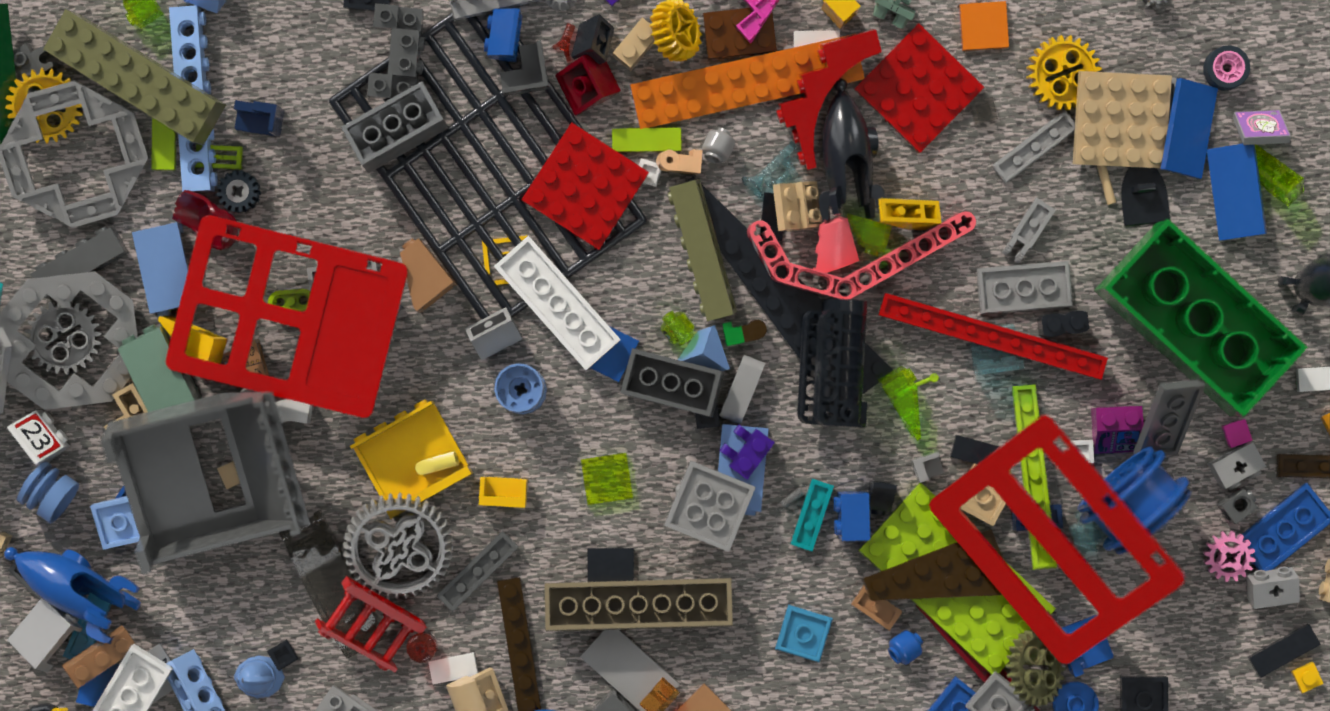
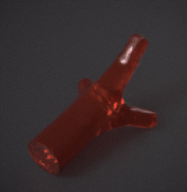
[552,23,575,62]

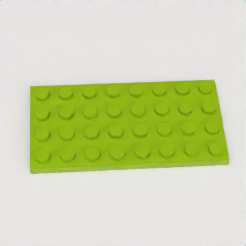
[858,483,1056,675]

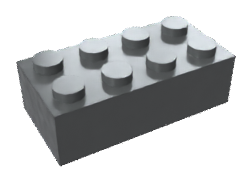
[620,348,724,418]

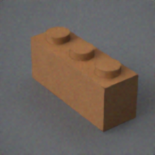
[62,625,136,688]

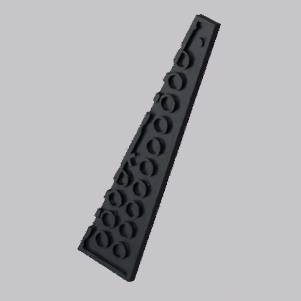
[684,176,894,395]

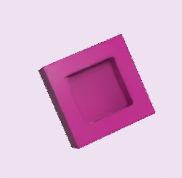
[1222,419,1253,448]

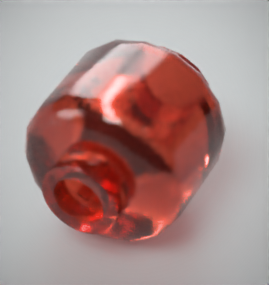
[406,631,438,663]

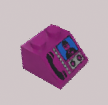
[1091,406,1143,454]

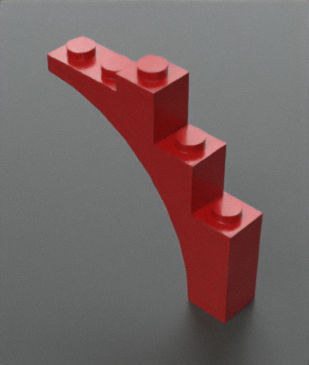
[776,29,882,170]

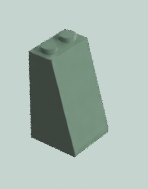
[118,324,202,412]

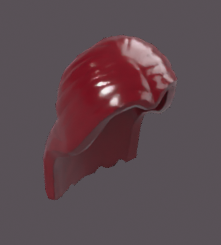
[172,190,239,251]

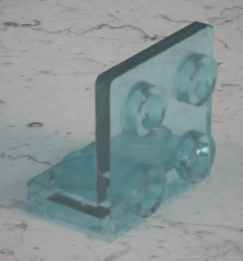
[970,324,1024,375]

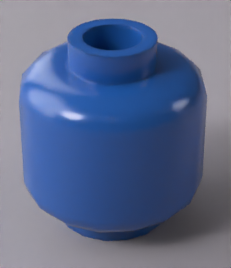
[888,630,923,665]

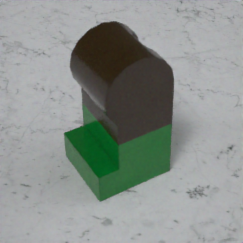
[722,320,767,346]

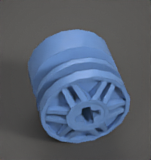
[494,363,547,415]
[16,461,80,524]

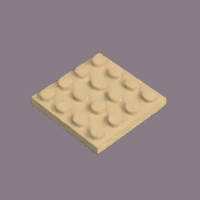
[1073,71,1172,168]

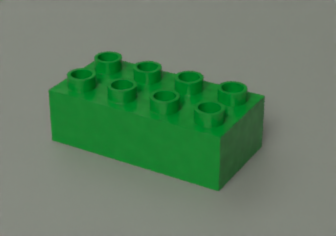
[1094,219,1308,417]

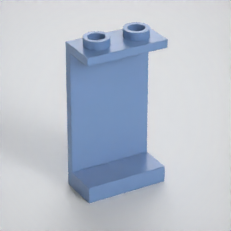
[132,222,188,318]
[718,424,769,515]

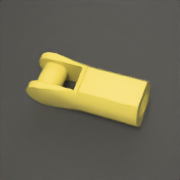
[415,451,459,475]

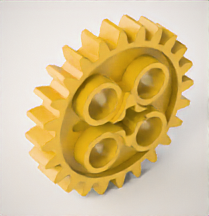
[1026,35,1102,111]
[5,68,83,144]

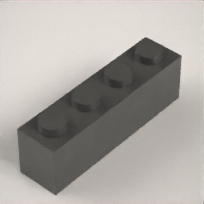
[30,227,129,299]

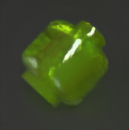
[660,311,694,346]

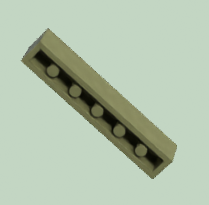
[668,178,738,321]

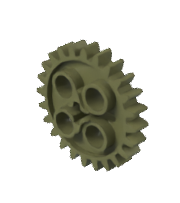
[1006,630,1065,706]

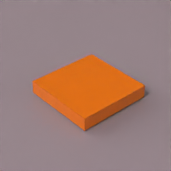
[959,1,1009,51]

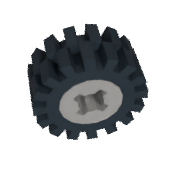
[217,170,261,213]

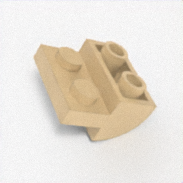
[773,181,822,231]
[446,668,509,711]

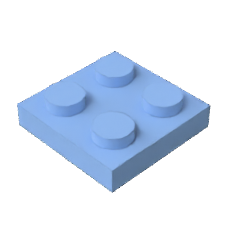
[90,496,140,550]

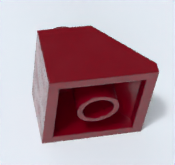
[555,54,621,116]

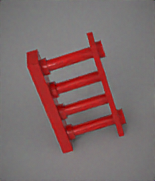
[315,576,427,673]

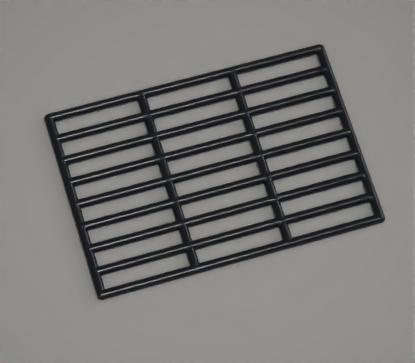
[329,12,647,319]

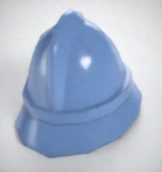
[234,656,285,698]

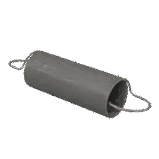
[776,485,808,511]

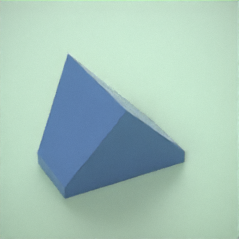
[678,325,730,371]

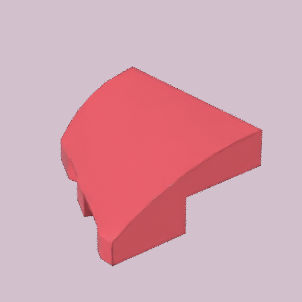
[813,216,859,273]

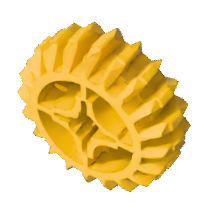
[649,0,702,62]

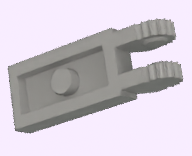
[1002,197,1056,263]

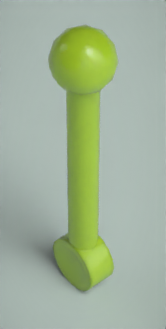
[893,373,939,397]

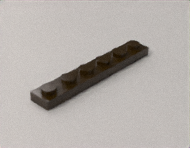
[497,577,542,711]

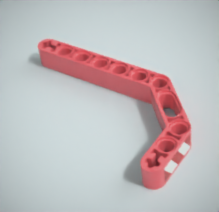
[747,212,976,299]

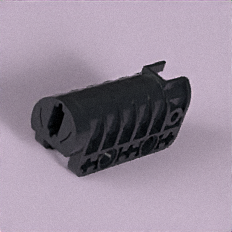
[797,299,867,428]

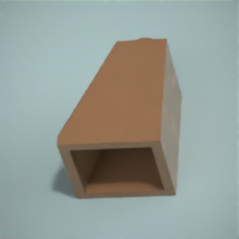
[400,238,457,313]

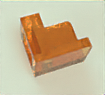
[640,677,680,711]

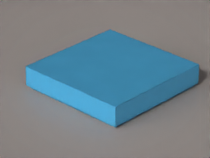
[775,604,833,662]

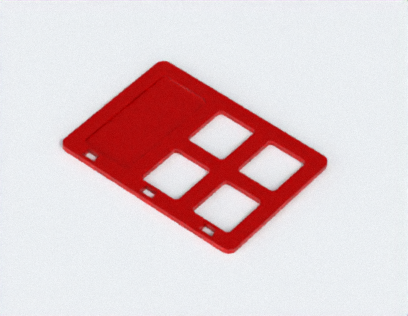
[165,215,408,418]

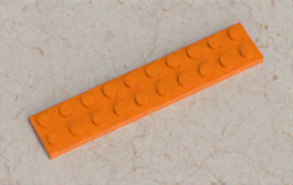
[630,34,865,129]

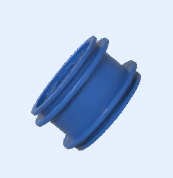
[1077,447,1191,555]

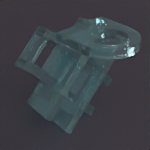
[1068,511,1106,552]

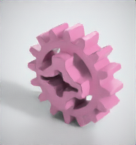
[1203,531,1256,582]

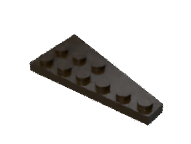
[862,529,1003,601]

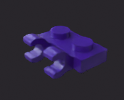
[719,424,775,480]

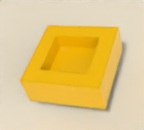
[1291,662,1324,693]

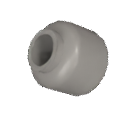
[702,128,735,164]

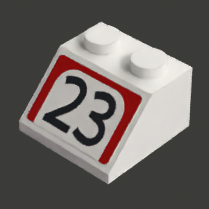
[7,410,70,465]

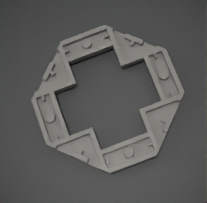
[0,80,149,228]
[0,271,138,410]

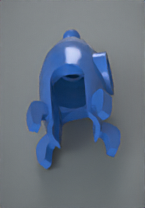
[4,547,141,644]

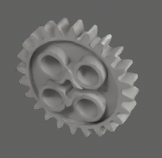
[25,301,103,374]

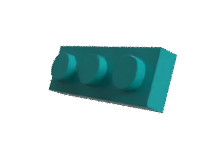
[790,478,834,552]

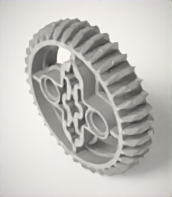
[343,493,453,599]

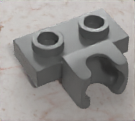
[13,44,61,93]

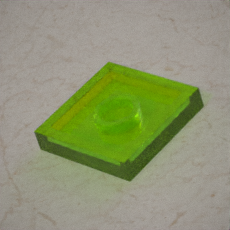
[581,453,633,505]

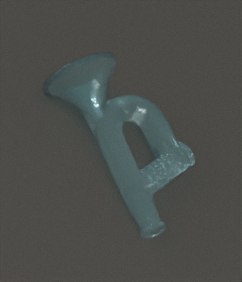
[742,141,799,197]

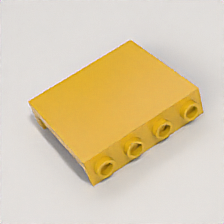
[350,399,473,519]

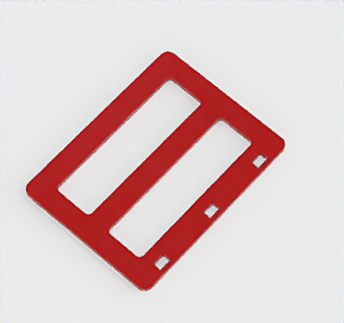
[929,415,1185,664]

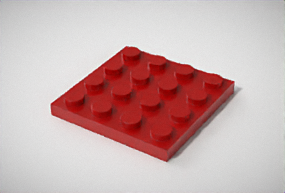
[854,23,984,154]
[521,122,649,250]

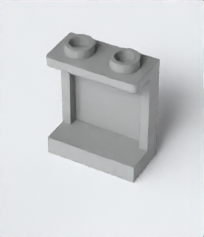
[8,598,83,672]

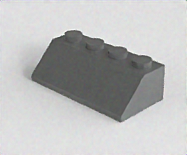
[341,81,449,173]

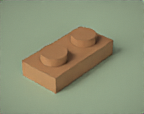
[851,585,903,631]

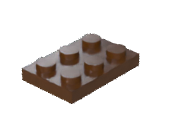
[703,8,777,60]

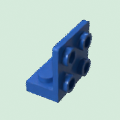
[1062,615,1114,677]

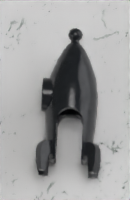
[819,78,886,221]
[1278,253,1330,316]

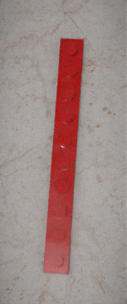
[878,293,1108,380]

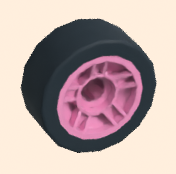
[1203,45,1251,91]

